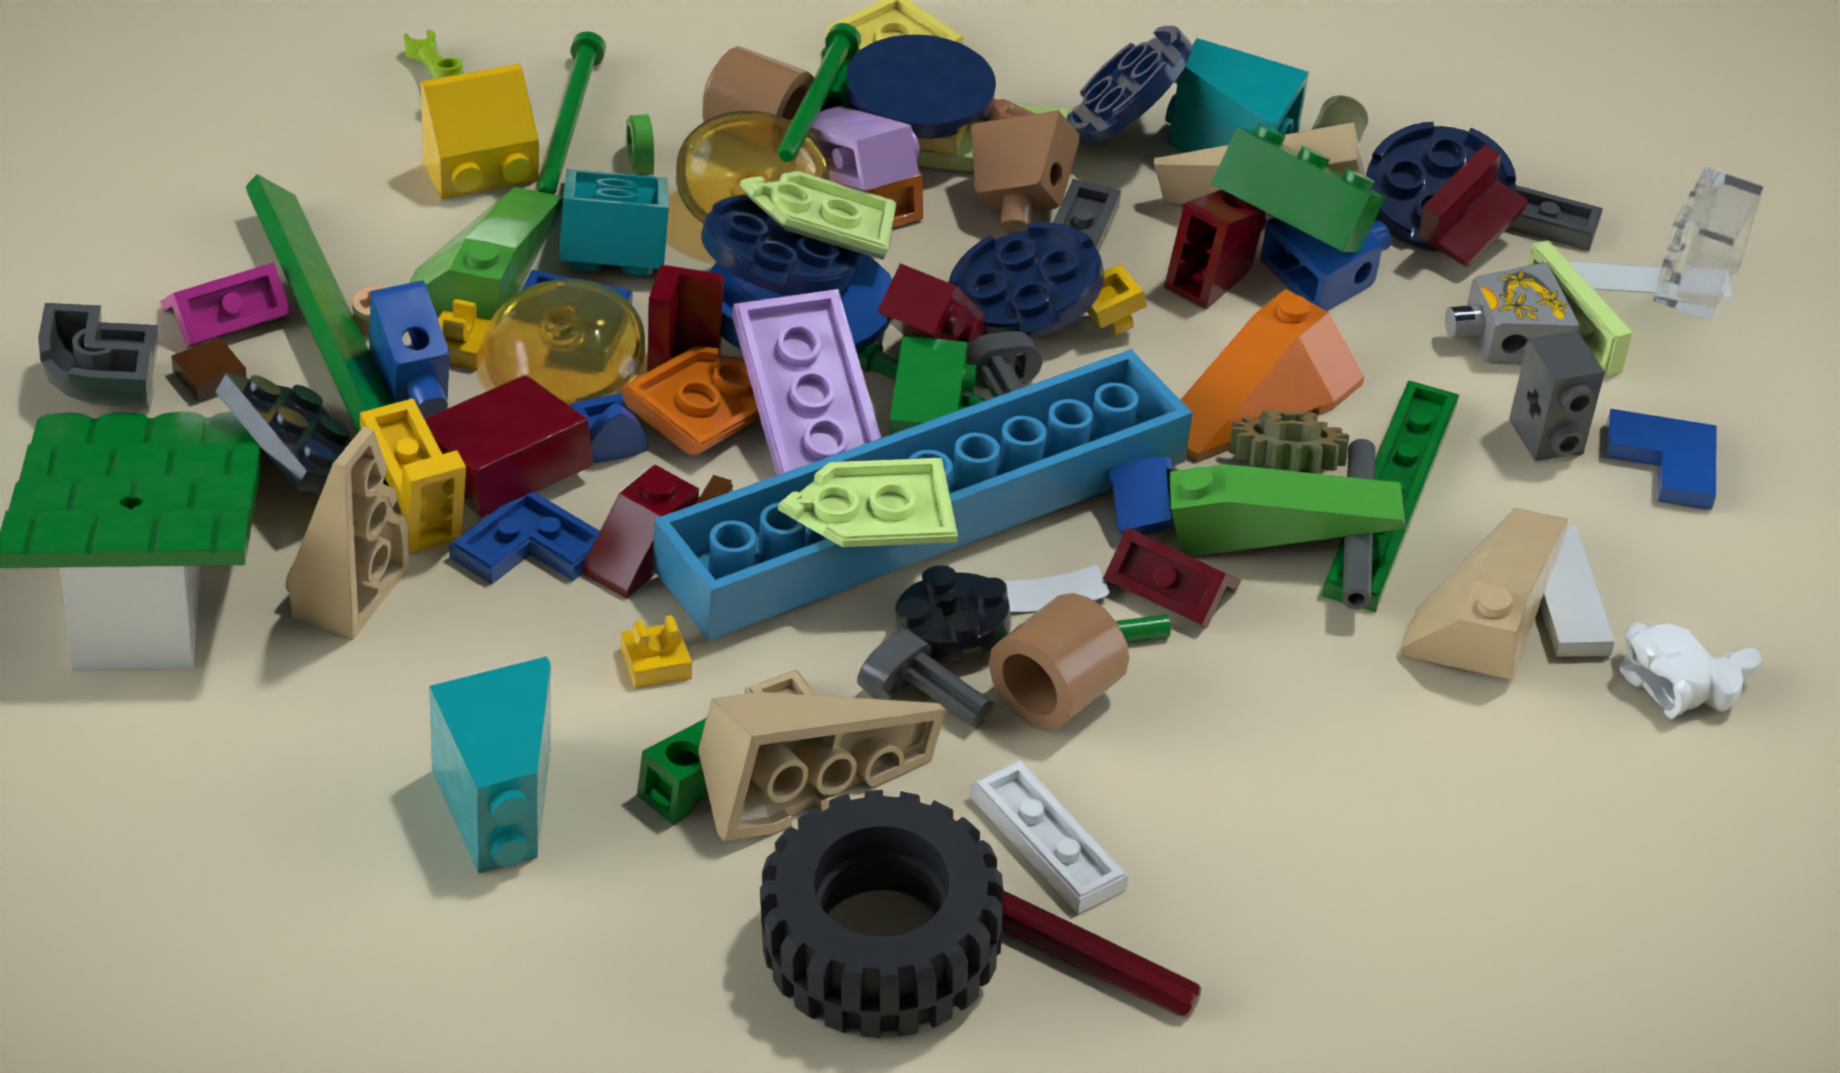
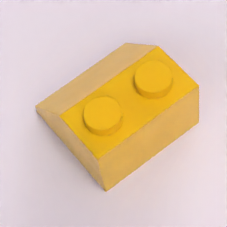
[421,63,539,199]

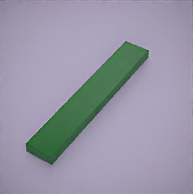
[1322,380,1459,612]

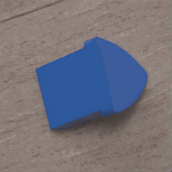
[570,393,649,463]
[1107,457,1175,536]

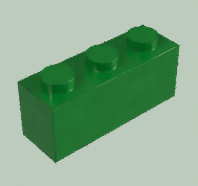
[1211,124,1386,253]

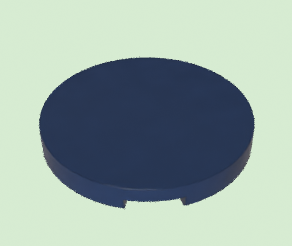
[1067,26,1192,145]
[846,34,996,139]
[1366,121,1516,251]
[701,195,858,295]
[948,222,1105,339]

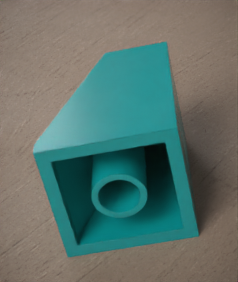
[1165,38,1309,153]
[429,656,551,873]

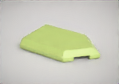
[740,171,896,260]
[778,458,958,547]

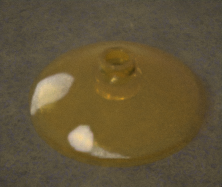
[675,111,830,224]
[483,278,646,406]

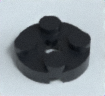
[895,565,1012,661]

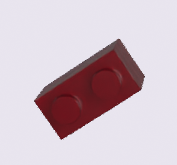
[877,263,985,347]

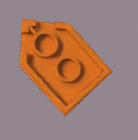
[621,346,760,456]

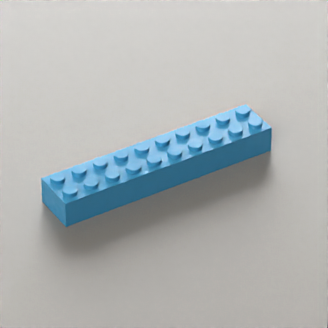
[653,349,1193,641]

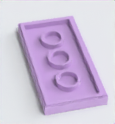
[732,289,881,476]

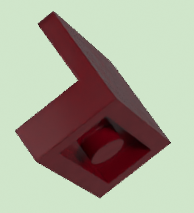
[1419,145,1527,267]
[647,264,724,372]
[1103,527,1241,627]

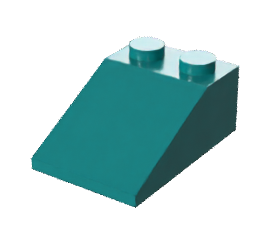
[559,169,669,275]

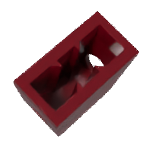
[1163,189,1266,309]

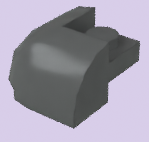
[38,303,158,407]

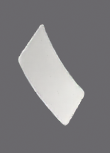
[1004,564,1109,612]

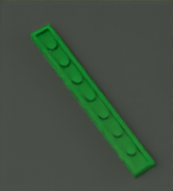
[245,174,394,433]

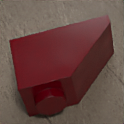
[583,464,699,599]

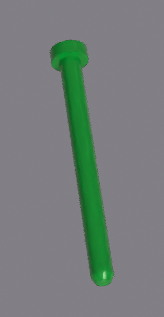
[777,23,861,162]
[536,31,606,194]

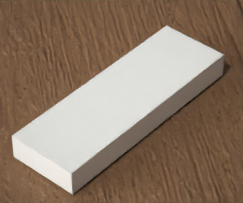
[1540,525,1615,657]
[970,760,1129,915]

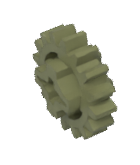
[1229,409,1349,474]

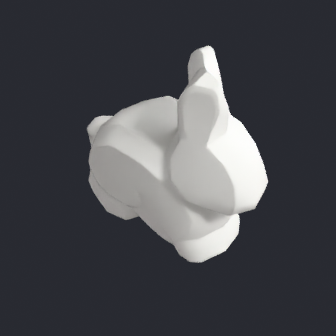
[1620,622,1762,719]

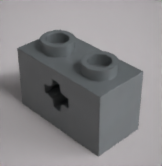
[1509,331,1605,461]

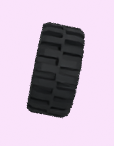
[760,790,1004,1038]

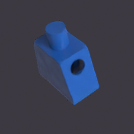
[1260,218,1391,311]
[369,280,450,419]

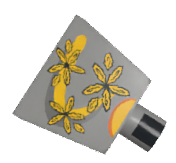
[1445,263,1580,365]

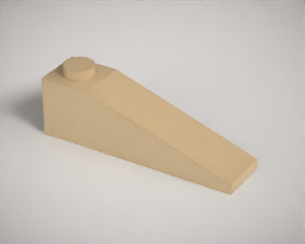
[1154,122,1365,205]
[285,427,409,640]
[1401,508,1569,680]
[698,692,946,842]

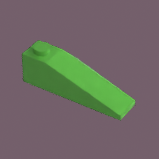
[409,187,563,330]
[1170,464,1405,557]

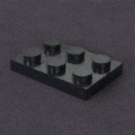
[215,374,389,494]

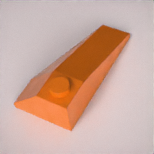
[1180,289,1364,462]

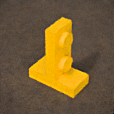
[360,398,466,555]

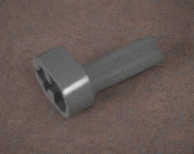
[967,331,1042,398]
[857,629,994,728]

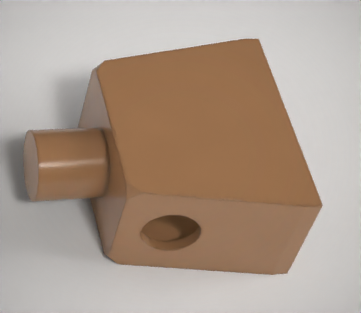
[971,110,1080,234]

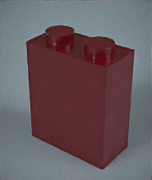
[424,374,593,517]

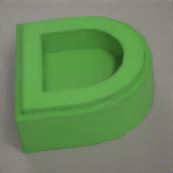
[626,114,654,175]

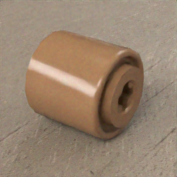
[702,46,814,157]
[989,593,1129,730]

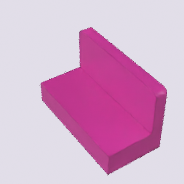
[160,262,292,347]

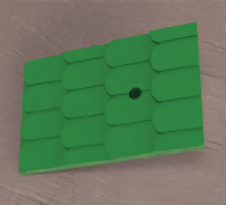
[0,411,264,671]

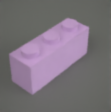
[788,106,920,191]

